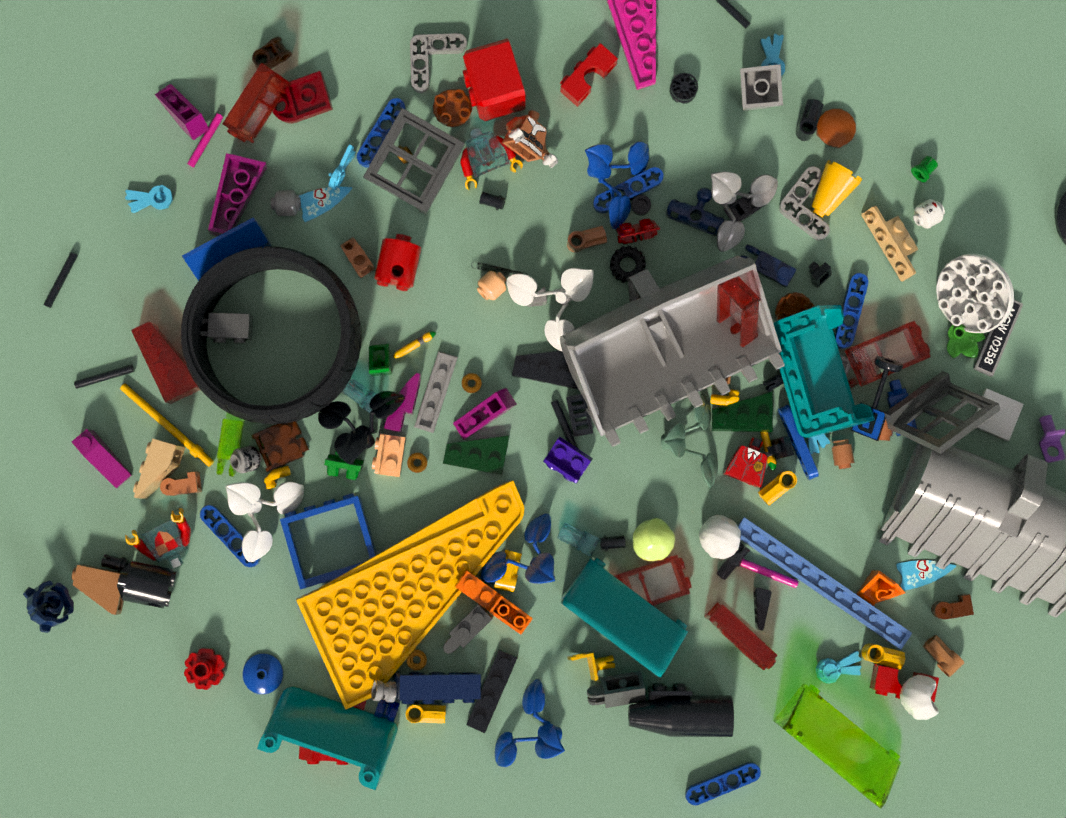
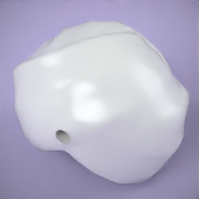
[699,515,741,559]
[900,675,939,720]

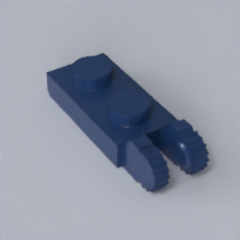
[740,244,797,287]

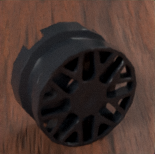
[669,73,698,104]

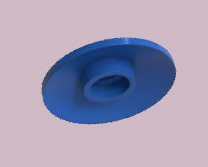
[243,653,283,694]

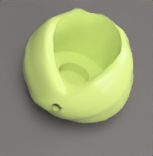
[633,518,675,561]

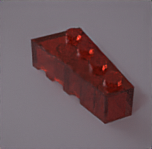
[131,321,200,404]

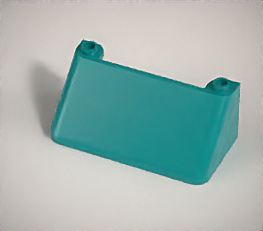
[773,305,875,438]
[560,557,688,677]
[257,686,398,790]

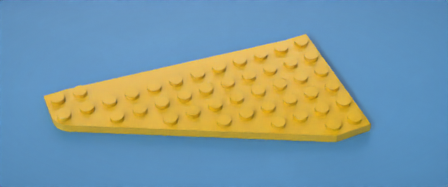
[296,480,524,710]

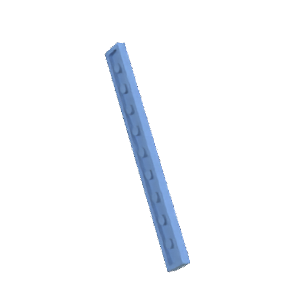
[738,517,912,650]

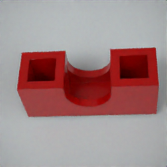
[560,43,618,107]
[870,664,939,702]

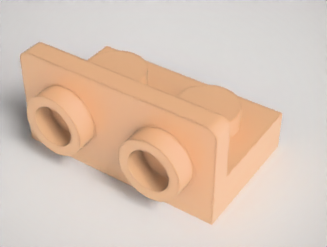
[372,433,406,477]

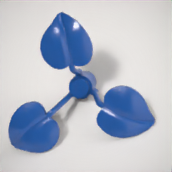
[585,142,649,229]
[481,514,555,584]
[495,679,565,767]

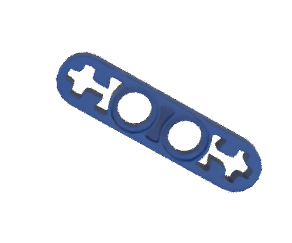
[357,98,406,168]
[593,167,664,214]
[835,273,868,349]
[778,405,819,480]
[200,505,261,567]
[685,762,761,806]

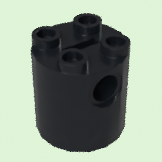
[117,561,176,609]

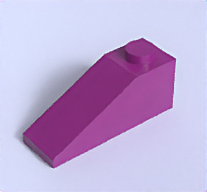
[155,84,209,140]
[453,388,517,440]
[72,429,132,488]

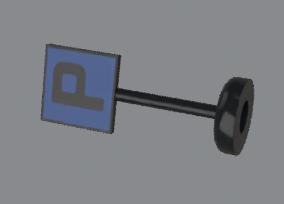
[851,356,903,441]

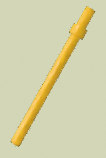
[120,383,214,467]

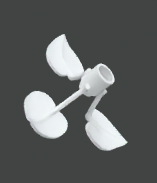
[506,268,594,351]
[226,481,304,562]

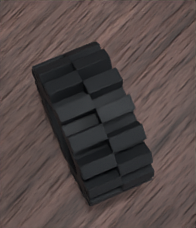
[610,245,646,283]

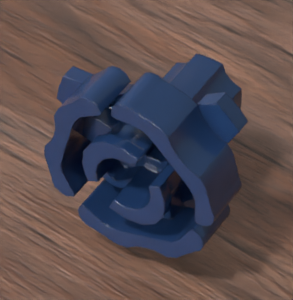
[23,581,74,633]

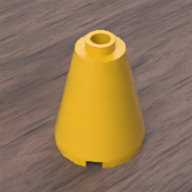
[811,160,862,218]

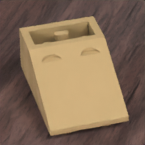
[133,438,185,499]

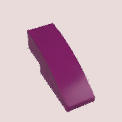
[384,373,422,432]

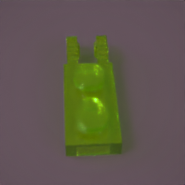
[216,419,244,477]

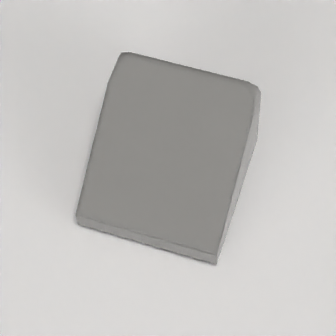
[527,287,547,307]

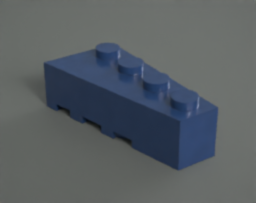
[393,671,481,704]

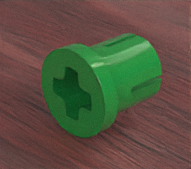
[911,156,938,183]

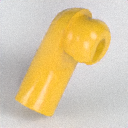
[710,389,740,406]
[264,466,291,490]

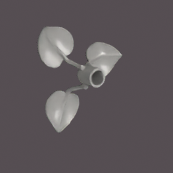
[711,171,778,252]

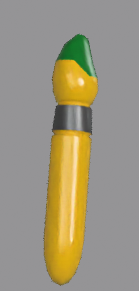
[393,331,436,358]
[760,432,777,471]

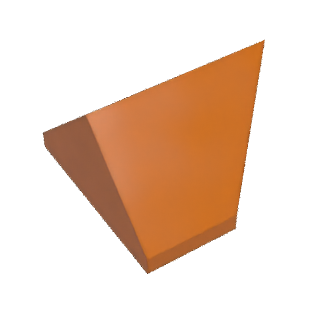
[856,570,905,606]

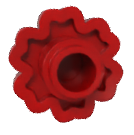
[184,648,226,690]

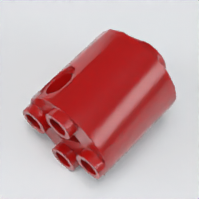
[374,234,422,291]

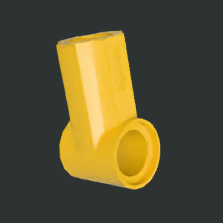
[758,471,797,506]
[494,550,522,593]
[861,643,905,670]
[405,702,446,723]

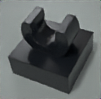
[808,261,832,288]
[767,436,794,459]

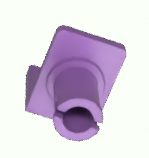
[1039,415,1066,463]

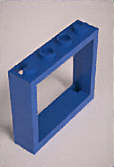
[280,493,377,589]

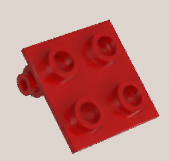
[615,218,660,245]

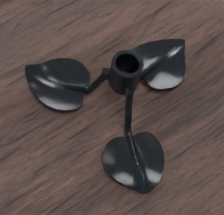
[318,391,405,465]

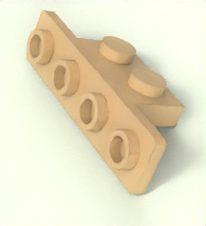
[861,206,918,282]

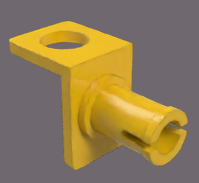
[567,652,615,681]

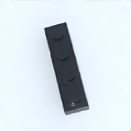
[466,649,518,733]

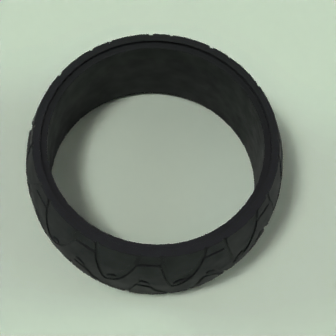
[181,246,362,424]

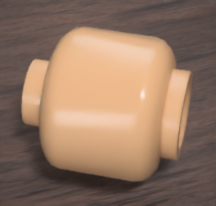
[477,271,507,300]

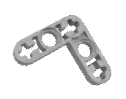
[410,33,467,93]
[779,166,830,240]

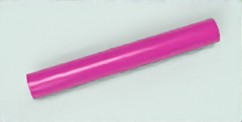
[187,113,223,168]
[739,559,799,588]

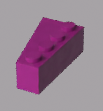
[208,153,267,236]

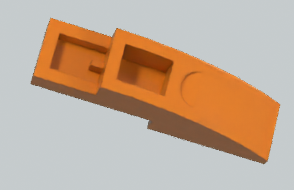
[455,570,533,635]

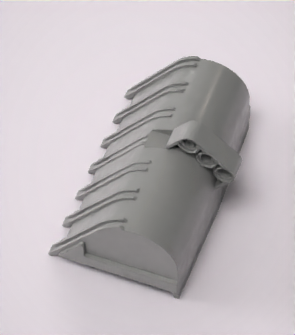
[560,256,785,447]
[879,443,1066,617]

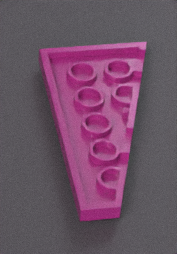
[607,0,656,90]

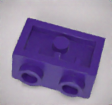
[543,436,593,483]

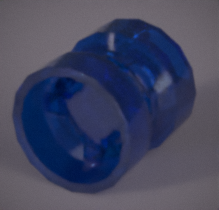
[374,699,400,723]

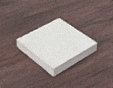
[975,388,1024,441]

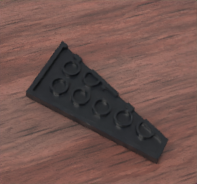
[512,351,579,390]

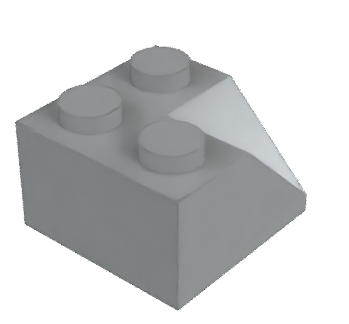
[740,64,783,111]

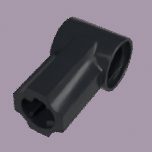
[796,99,824,141]

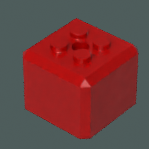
[462,38,526,121]

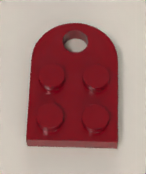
[270,71,333,123]

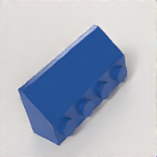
[182,217,272,281]

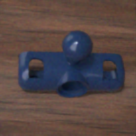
[666,187,725,236]

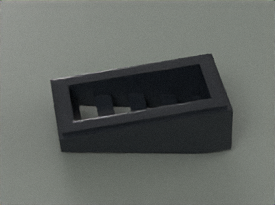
[566,394,593,437]
[753,587,772,631]

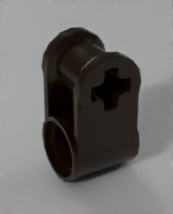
[252,36,292,73]

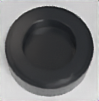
[631,195,651,216]

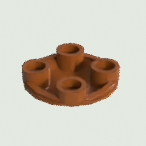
[433,89,472,127]
[816,109,856,148]
[775,292,814,321]

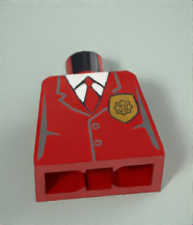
[723,437,768,488]

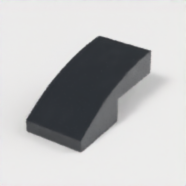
[723,192,768,222]

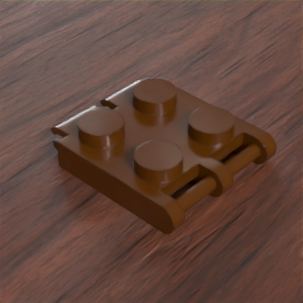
[251,421,309,472]

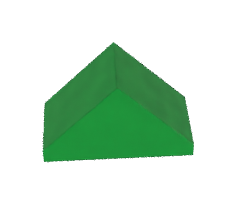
[369,343,392,377]

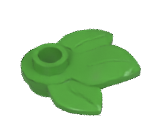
[947,324,985,358]

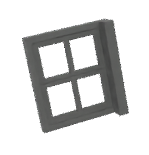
[363,108,465,215]
[884,371,1000,454]

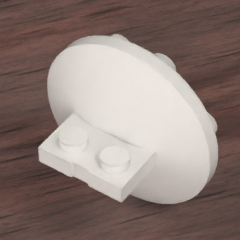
[936,253,1014,333]

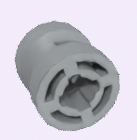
[371,680,397,703]

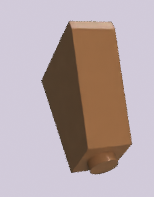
[72,564,124,615]

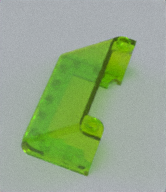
[774,683,901,809]

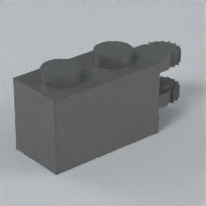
[201,313,253,344]
[443,604,493,654]
[587,671,646,708]

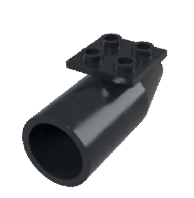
[628,683,734,737]

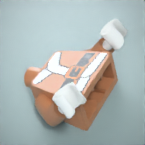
[502,110,558,168]

